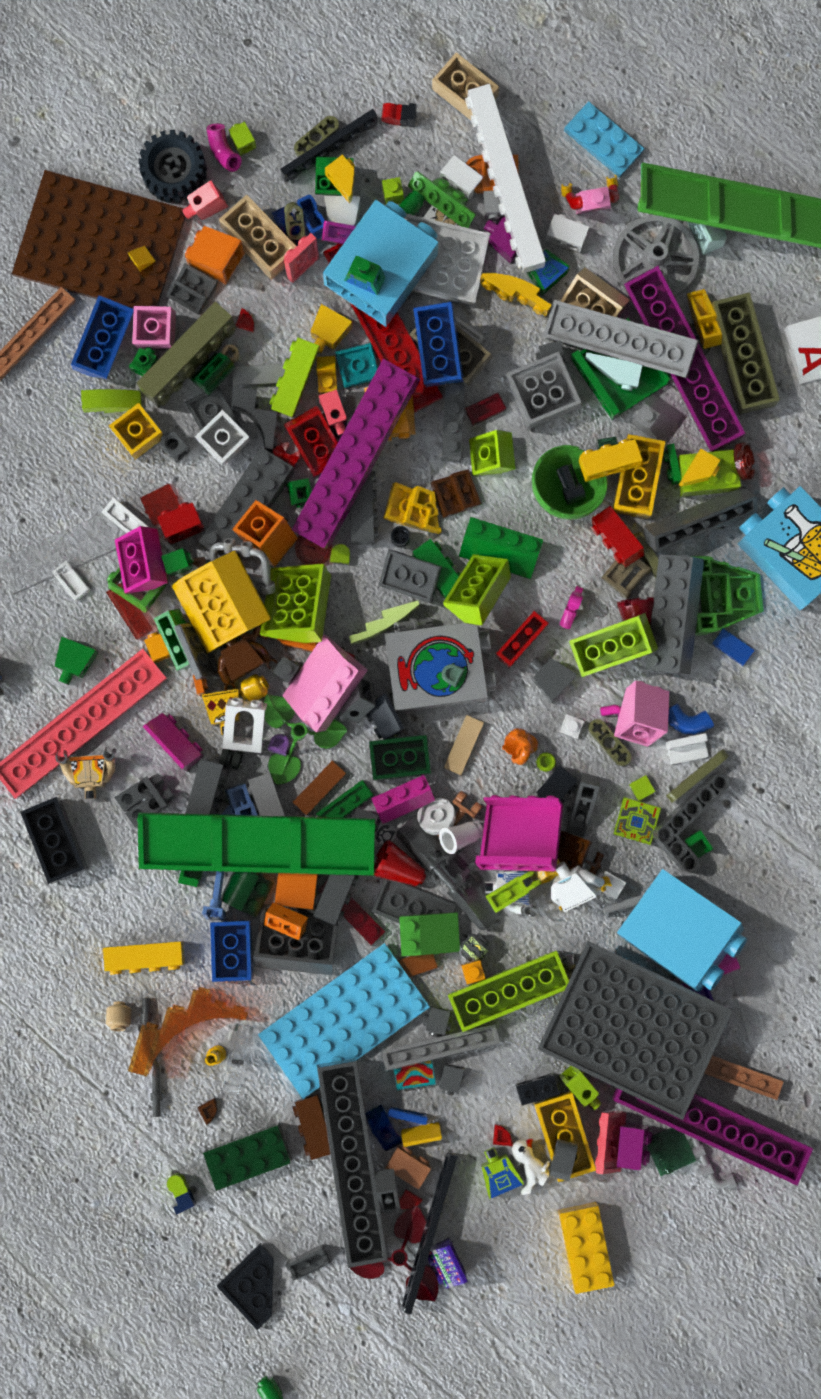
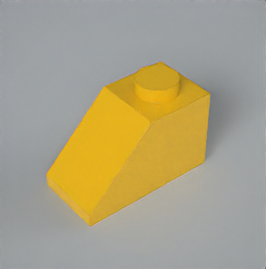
[325,154,355,203]
[679,448,720,487]

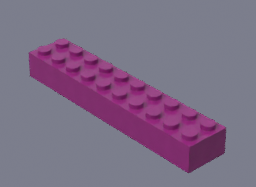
[624,266,745,452]
[292,359,421,549]
[612,1088,813,1186]

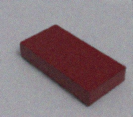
[464,392,507,426]

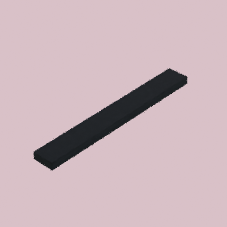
[401,1152,458,1315]

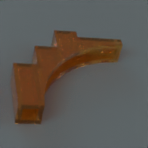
[128,987,248,1076]

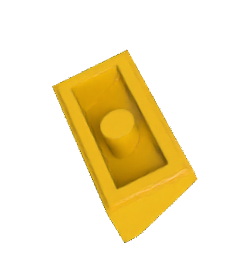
[401,1122,442,1147]

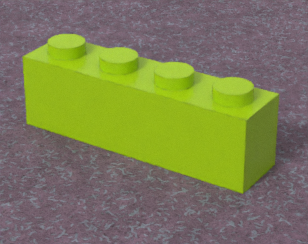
[269,337,320,418]

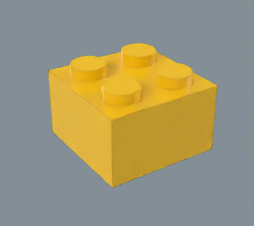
[109,403,163,460]

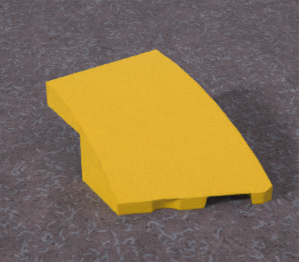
[383,482,441,534]

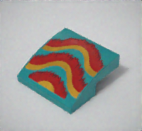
[394,1060,436,1091]

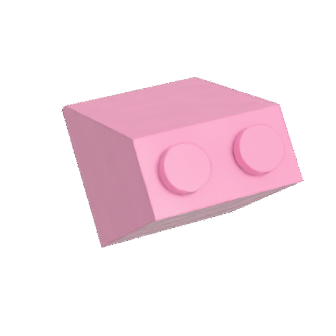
[614,681,669,747]

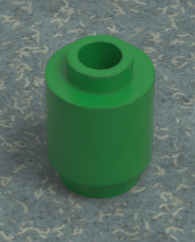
[399,190,425,216]
[256,1376,284,1399]

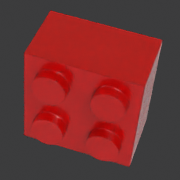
[157,502,206,545]

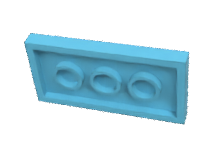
[564,101,645,178]

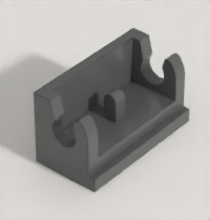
[285,1244,331,1281]

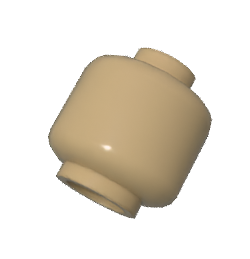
[106,1001,132,1031]

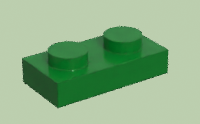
[663,443,682,485]

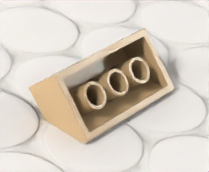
[219,195,296,280]

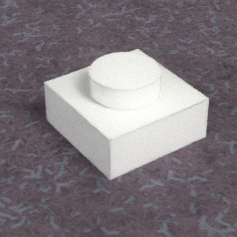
[559,714,584,739]

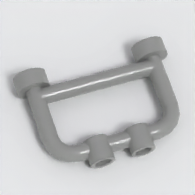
[210,538,275,595]

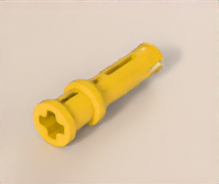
[205,1045,226,1066]

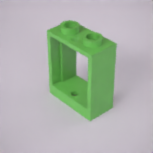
[107,565,168,613]

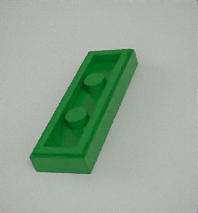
[316,780,374,818]

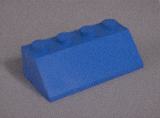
[71,295,134,379]

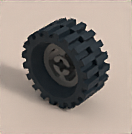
[138,130,207,203]

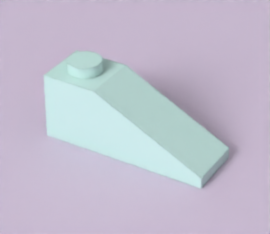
[585,353,642,391]

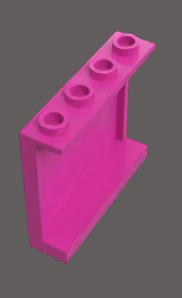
[475,795,563,871]

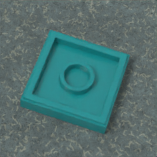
[335,343,378,389]

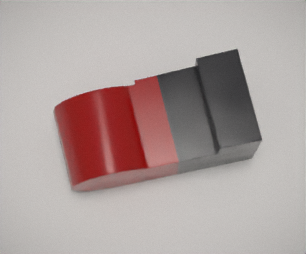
[381,103,417,128]

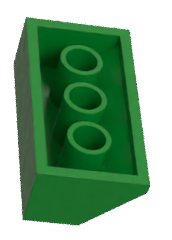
[458,517,543,580]

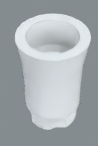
[439,821,483,854]

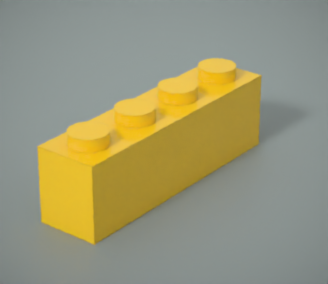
[103,941,185,975]

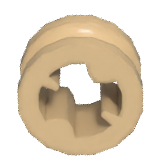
[222,344,239,363]

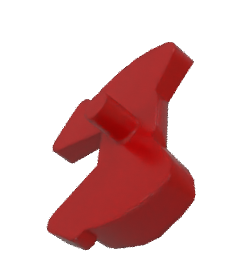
[273,442,300,467]

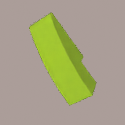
[81,389,142,413]

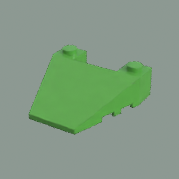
[691,556,764,636]

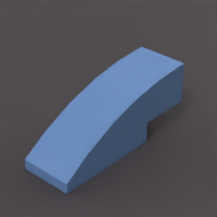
[225,783,258,816]

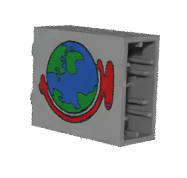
[385,623,496,714]

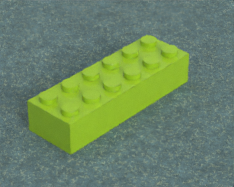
[447,950,569,1032]

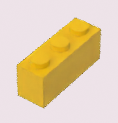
[579,439,642,482]

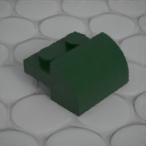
[190,352,236,395]
[221,872,274,918]

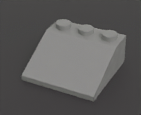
[506,351,581,430]

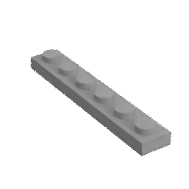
[381,1024,500,1071]

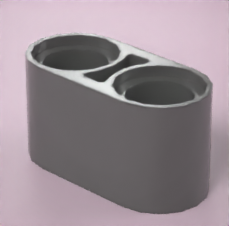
[549,1139,578,1181]

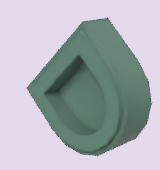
[442,664,464,687]

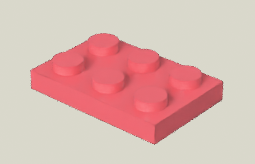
[284,233,319,283]
[595,1111,627,1174]

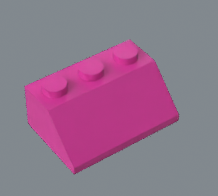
[115,526,168,594]
[143,713,203,771]

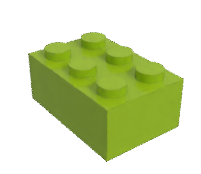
[677,450,741,497]

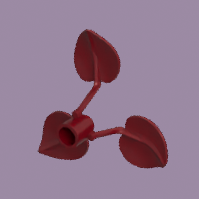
[350,1207,439,1302]

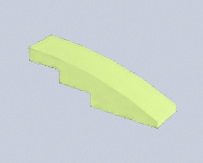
[349,601,419,646]

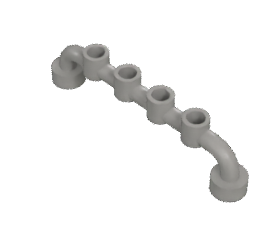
[685,1092,738,1191]

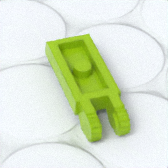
[486,871,541,913]

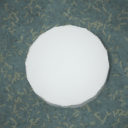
[417,797,456,835]

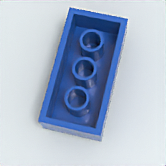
[413,302,464,387]

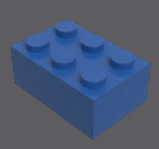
[210,920,253,982]

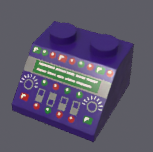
[428,1237,468,1288]

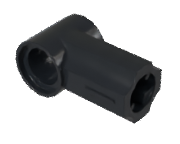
[556,464,586,505]

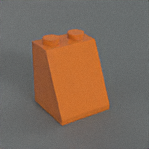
[185,226,245,285]
[232,500,298,567]

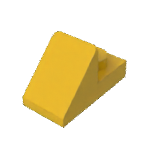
[316,356,337,395]

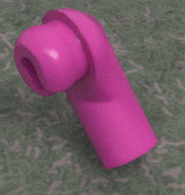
[600,705,621,718]

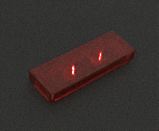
[106,582,153,640]

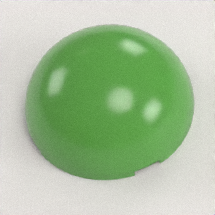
[532,445,607,520]

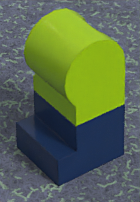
[167,1173,196,1215]

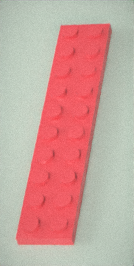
[0,649,167,799]

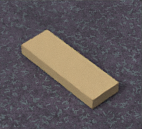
[444,715,484,775]

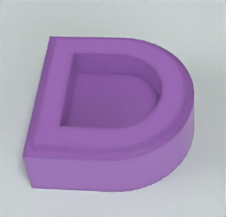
[267,734,290,757]

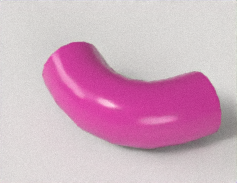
[206,123,242,172]

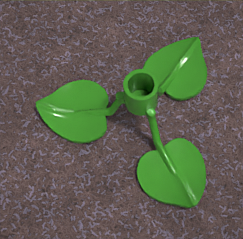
[264,694,347,785]

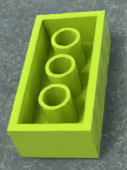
[569,613,658,677]

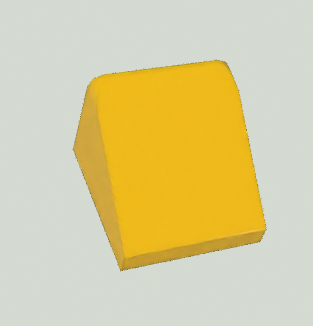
[128,246,156,272]

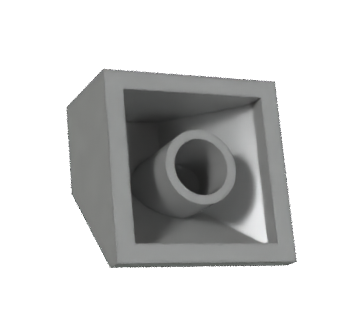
[631,393,684,441]

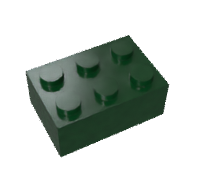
[369,735,431,781]

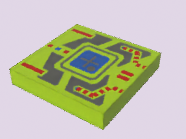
[613,797,661,845]

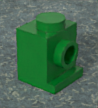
[129,347,158,376]
[286,478,311,508]

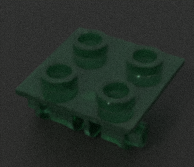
[648,1128,696,1177]

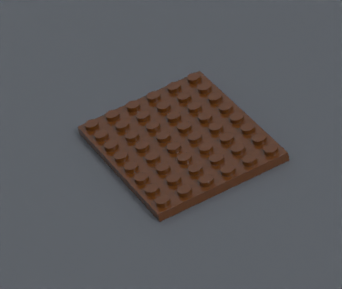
[11,170,186,309]

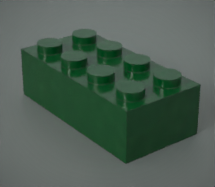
[203,1123,292,1191]

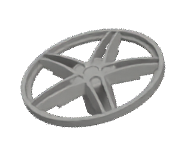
[613,215,699,297]

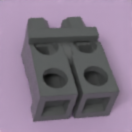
[114,773,175,829]

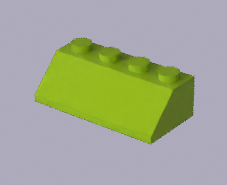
[443,555,511,625]

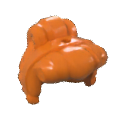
[502,728,538,765]

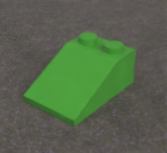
[399,912,460,956]

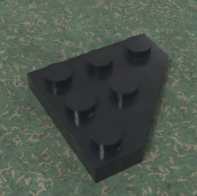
[217,1243,274,1330]

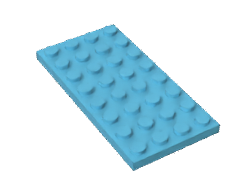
[258,943,430,1099]

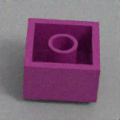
[617,1123,652,1171]

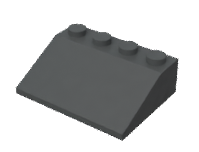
[254,904,338,975]

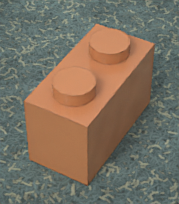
[385,1145,431,1190]

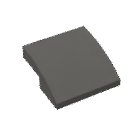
[166,263,218,314]

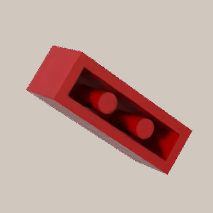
[591,506,644,568]
[495,611,548,669]

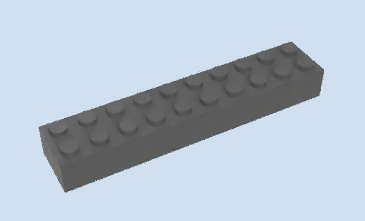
[316,1058,388,1268]

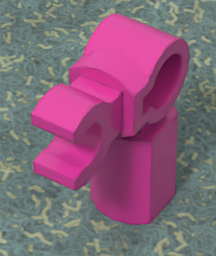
[559,585,584,629]

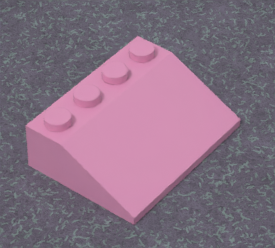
[283,635,368,732]

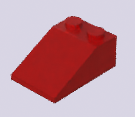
[284,406,338,477]

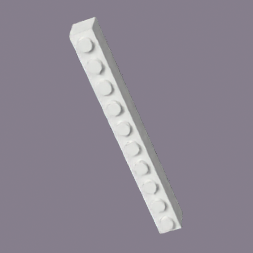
[465,84,546,273]

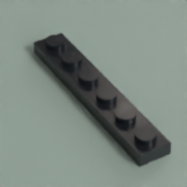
[280,109,377,182]

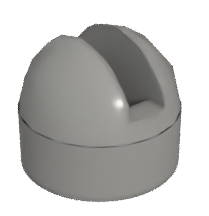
[562,954,576,970]

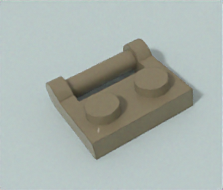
[601,559,652,599]

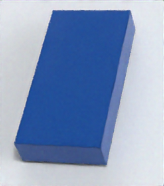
[712,628,755,666]
[388,1107,428,1125]

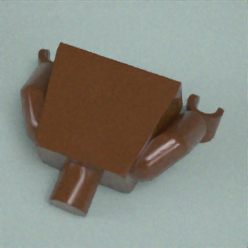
[218,638,277,691]

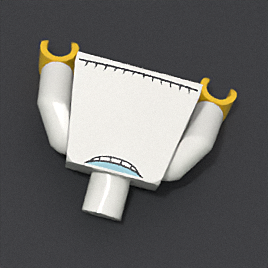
[551,862,612,912]

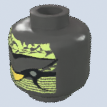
[461,933,490,962]

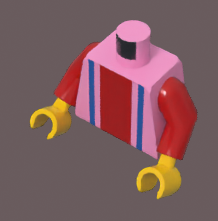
[561,175,619,214]

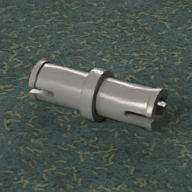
[394,617,433,632]

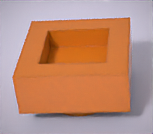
[193,675,208,696]

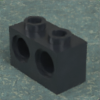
[515,1073,560,1106]

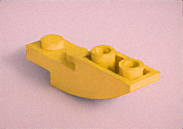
[480,273,552,317]

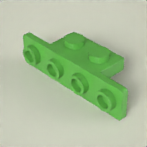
[408,171,476,228]

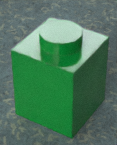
[161,548,194,576]

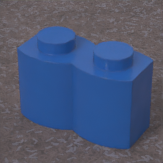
[297,194,325,239]

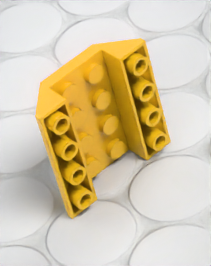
[172,550,271,654]

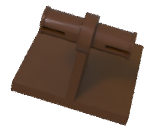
[558,831,604,875]

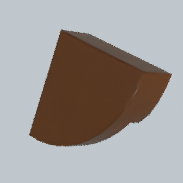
[197,1098,217,1125]

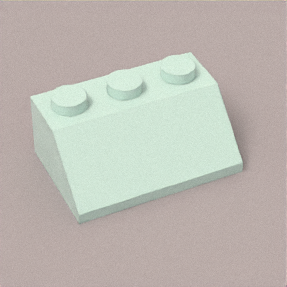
[686,221,727,255]

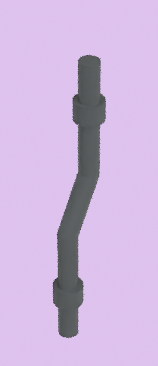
[140,998,162,1117]

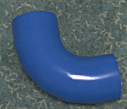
[668,703,714,735]

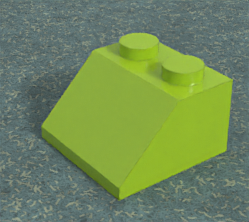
[469,430,516,476]

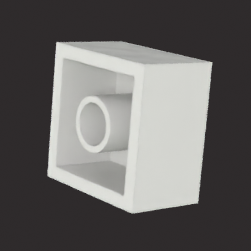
[195,410,250,467]

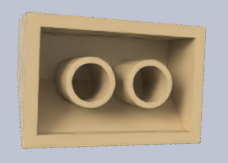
[561,267,630,318]

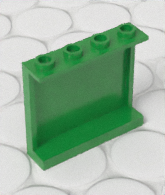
[570,318,670,420]

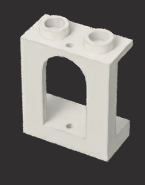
[223,698,267,753]

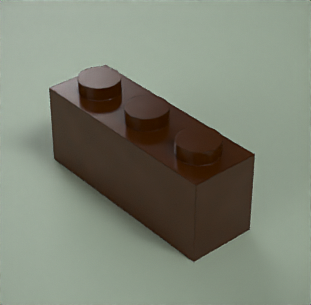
[292,1094,330,1160]

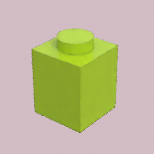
[228,121,256,156]
[382,177,404,205]

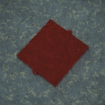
[140,484,180,526]

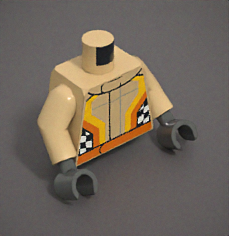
[55,747,116,799]

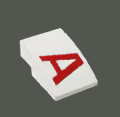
[784,316,821,385]

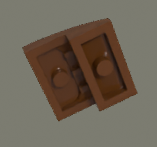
[430,469,481,518]

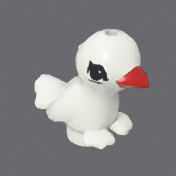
[512,1139,551,1195]

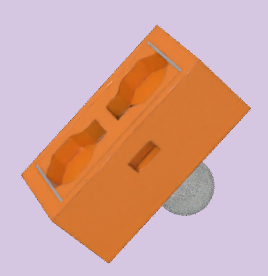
[264,902,308,940]

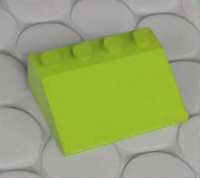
[260,564,331,643]

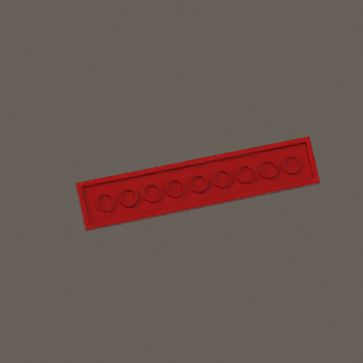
[323,244,443,413]

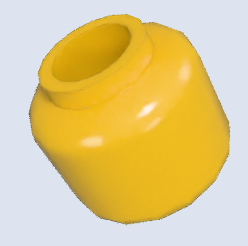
[239,674,269,701]

